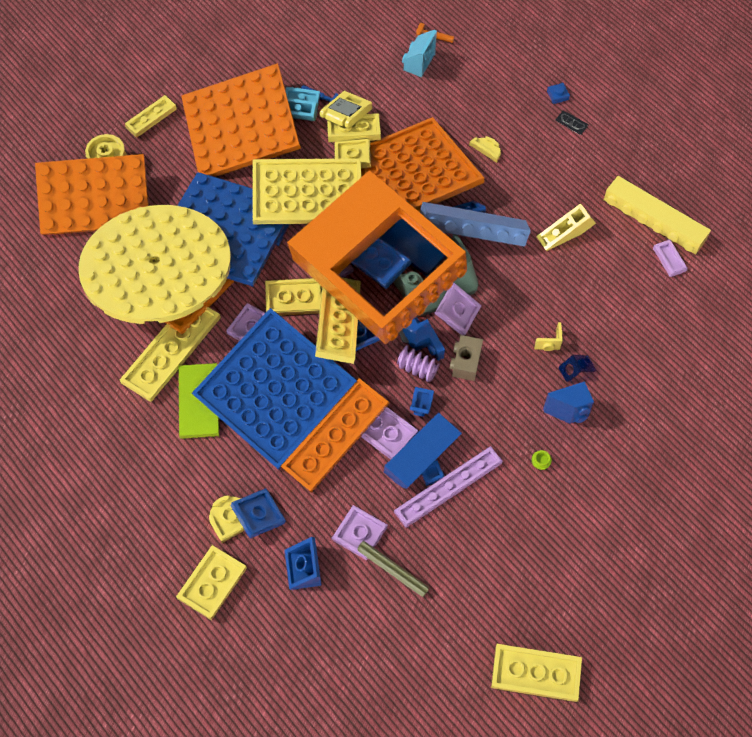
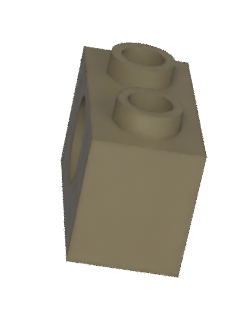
[450,335,483,381]

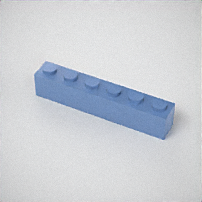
[420,202,531,246]

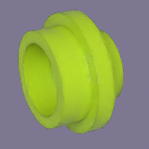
[532,450,552,470]

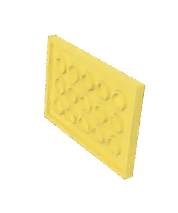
[253,159,361,224]

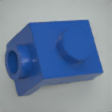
[410,387,434,417]

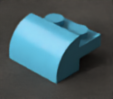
[286,87,320,121]

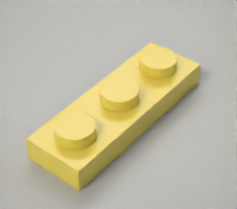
[125,95,177,138]

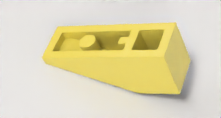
[536,204,596,251]

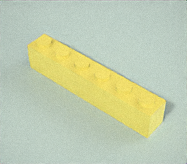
[604,176,711,255]

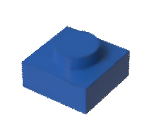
[547,83,570,104]

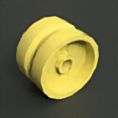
[85,134,127,159]

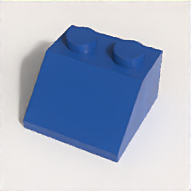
[543,381,594,424]

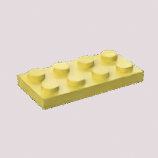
[491,644,582,702]

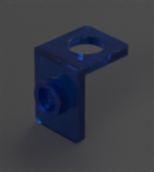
[559,354,596,382]

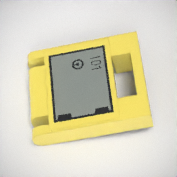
[320,91,372,129]

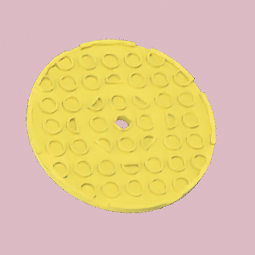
[79,205,231,324]

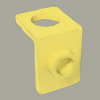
[534,322,562,351]

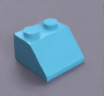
[402,30,437,77]

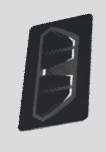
[555,110,589,135]

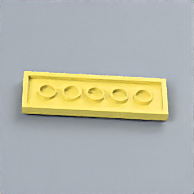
[315,278,361,364]
[120,307,221,402]

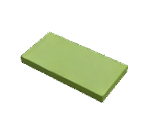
[179,363,219,439]

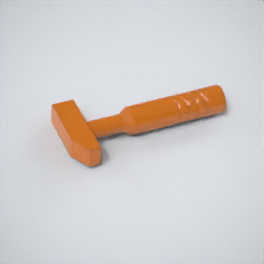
[416,23,454,43]

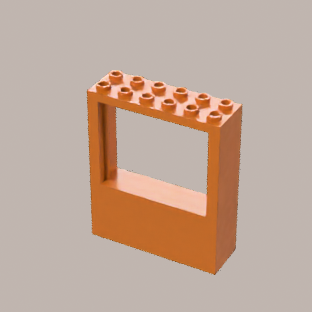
[287,170,467,345]

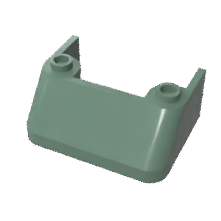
[394,234,478,317]

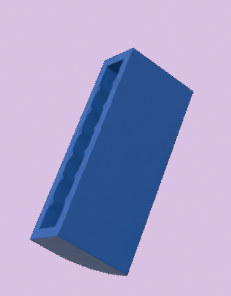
[384,412,462,489]

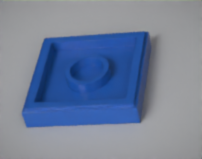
[230,488,286,539]

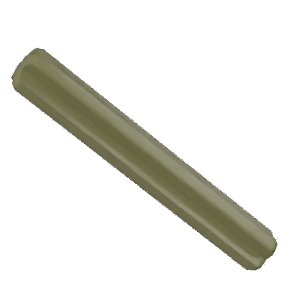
[357,541,429,597]

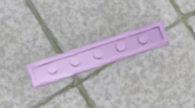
[394,446,503,528]

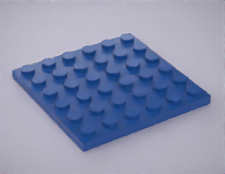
[177,172,286,287]
[192,308,357,470]

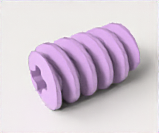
[397,345,440,382]

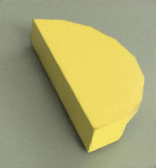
[469,136,501,163]

